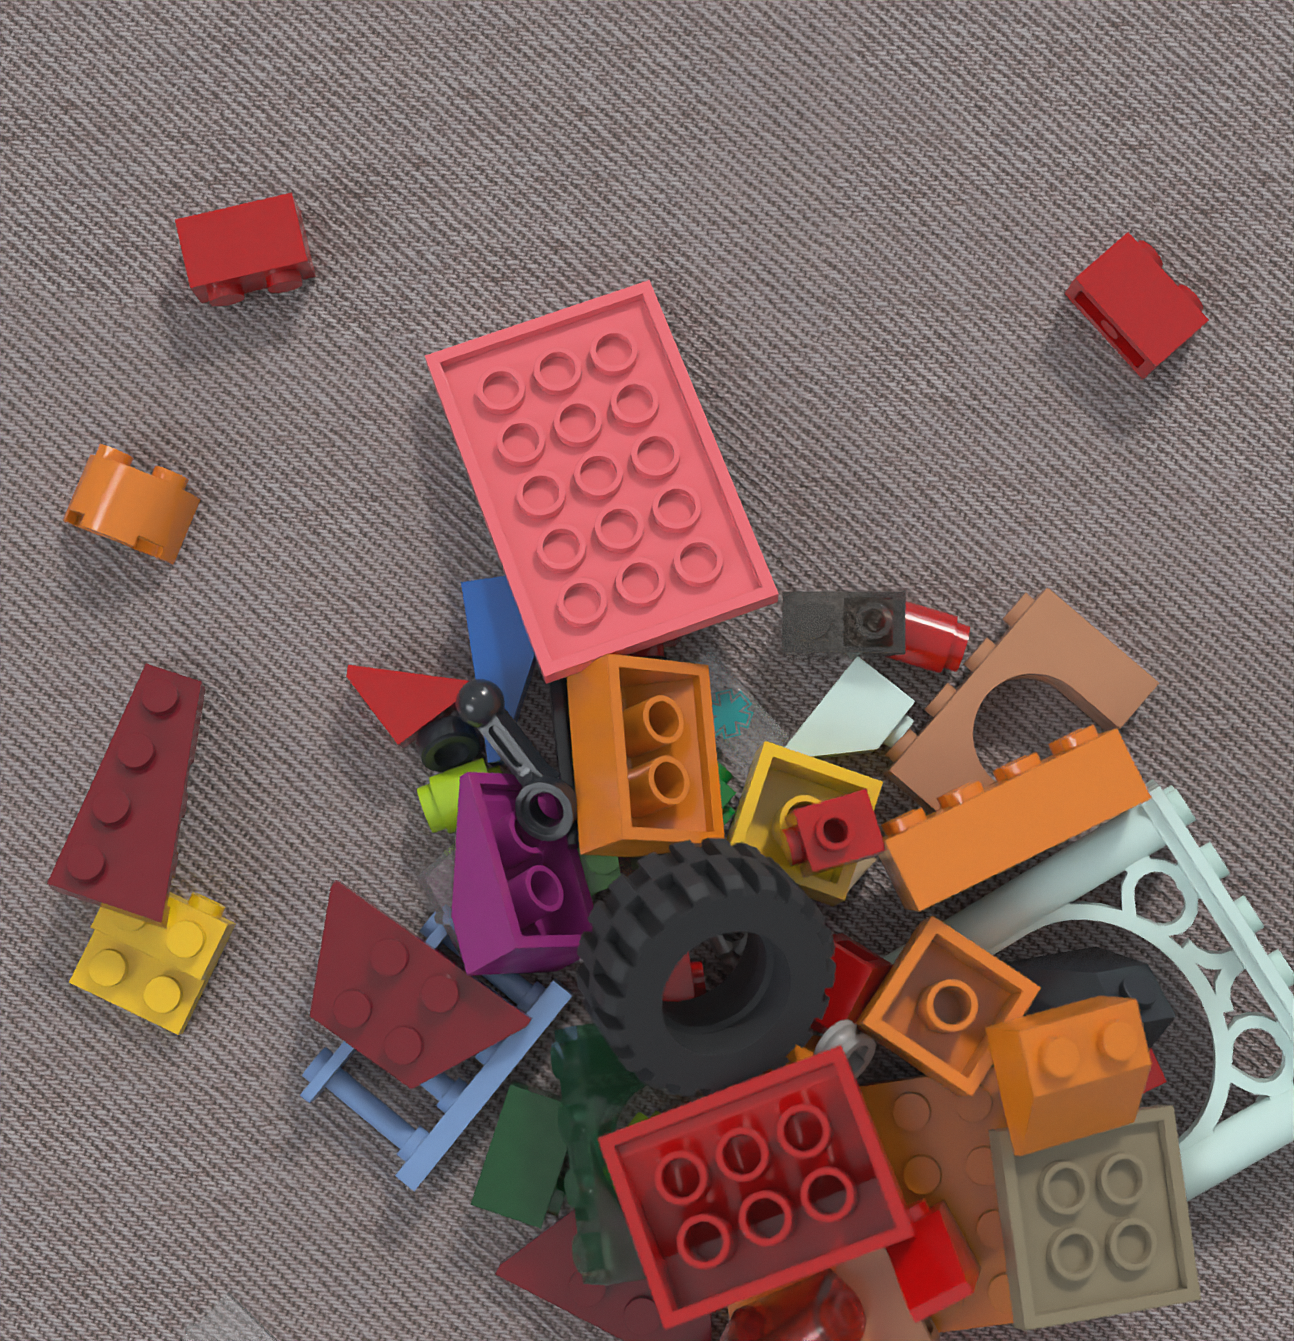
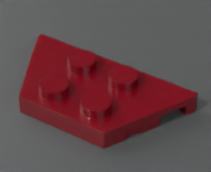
[309,880,532,1089]
[495,1186,711,1341]

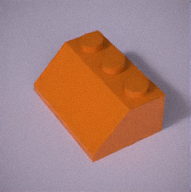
[567,654,725,857]

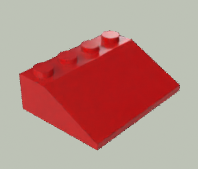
[598,1045,918,1329]

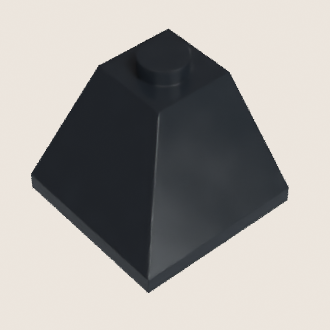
[1003,946,1176,1052]

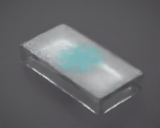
[695,650,791,780]

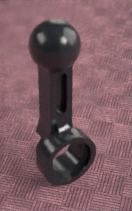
[456,679,577,841]

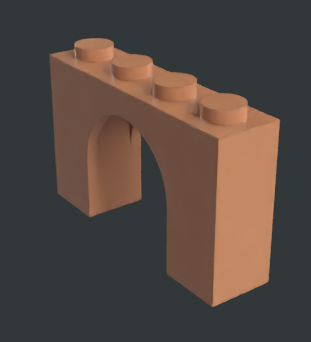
[883,587,1159,814]

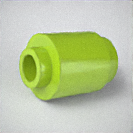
[417,758,502,834]

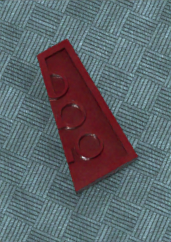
[47,663,205,929]

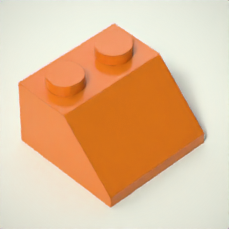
[985,996,1151,1156]

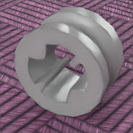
[813,1019,876,1078]

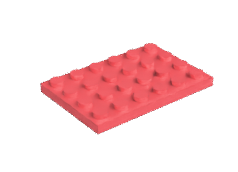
[425,280,779,684]

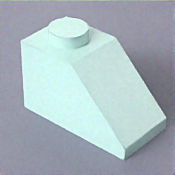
[785,656,915,759]

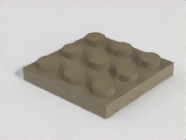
[988,1105,1201,1331]

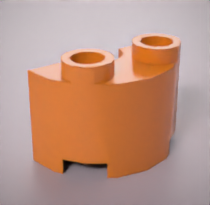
[63,444,200,565]

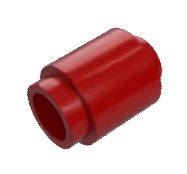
[877,600,970,674]

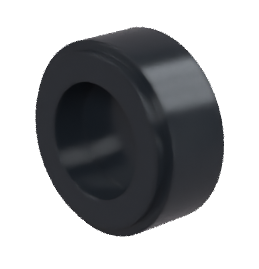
[416,716,480,772]

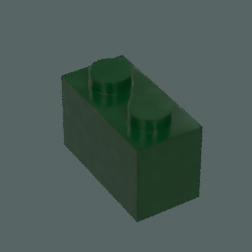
[470,1080,589,1228]

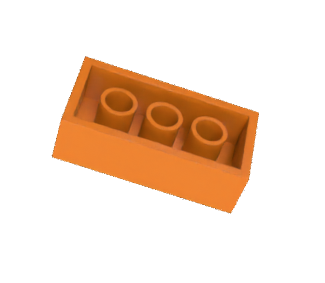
[878,724,1152,911]

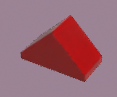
[346,665,469,749]

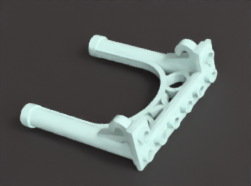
[883,779,1294,1202]

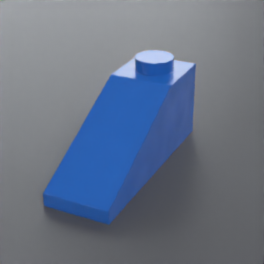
[461,576,537,766]

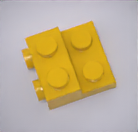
[69,892,236,1035]

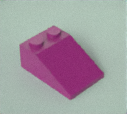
[451,772,594,976]

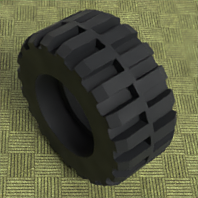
[576,838,836,1097]

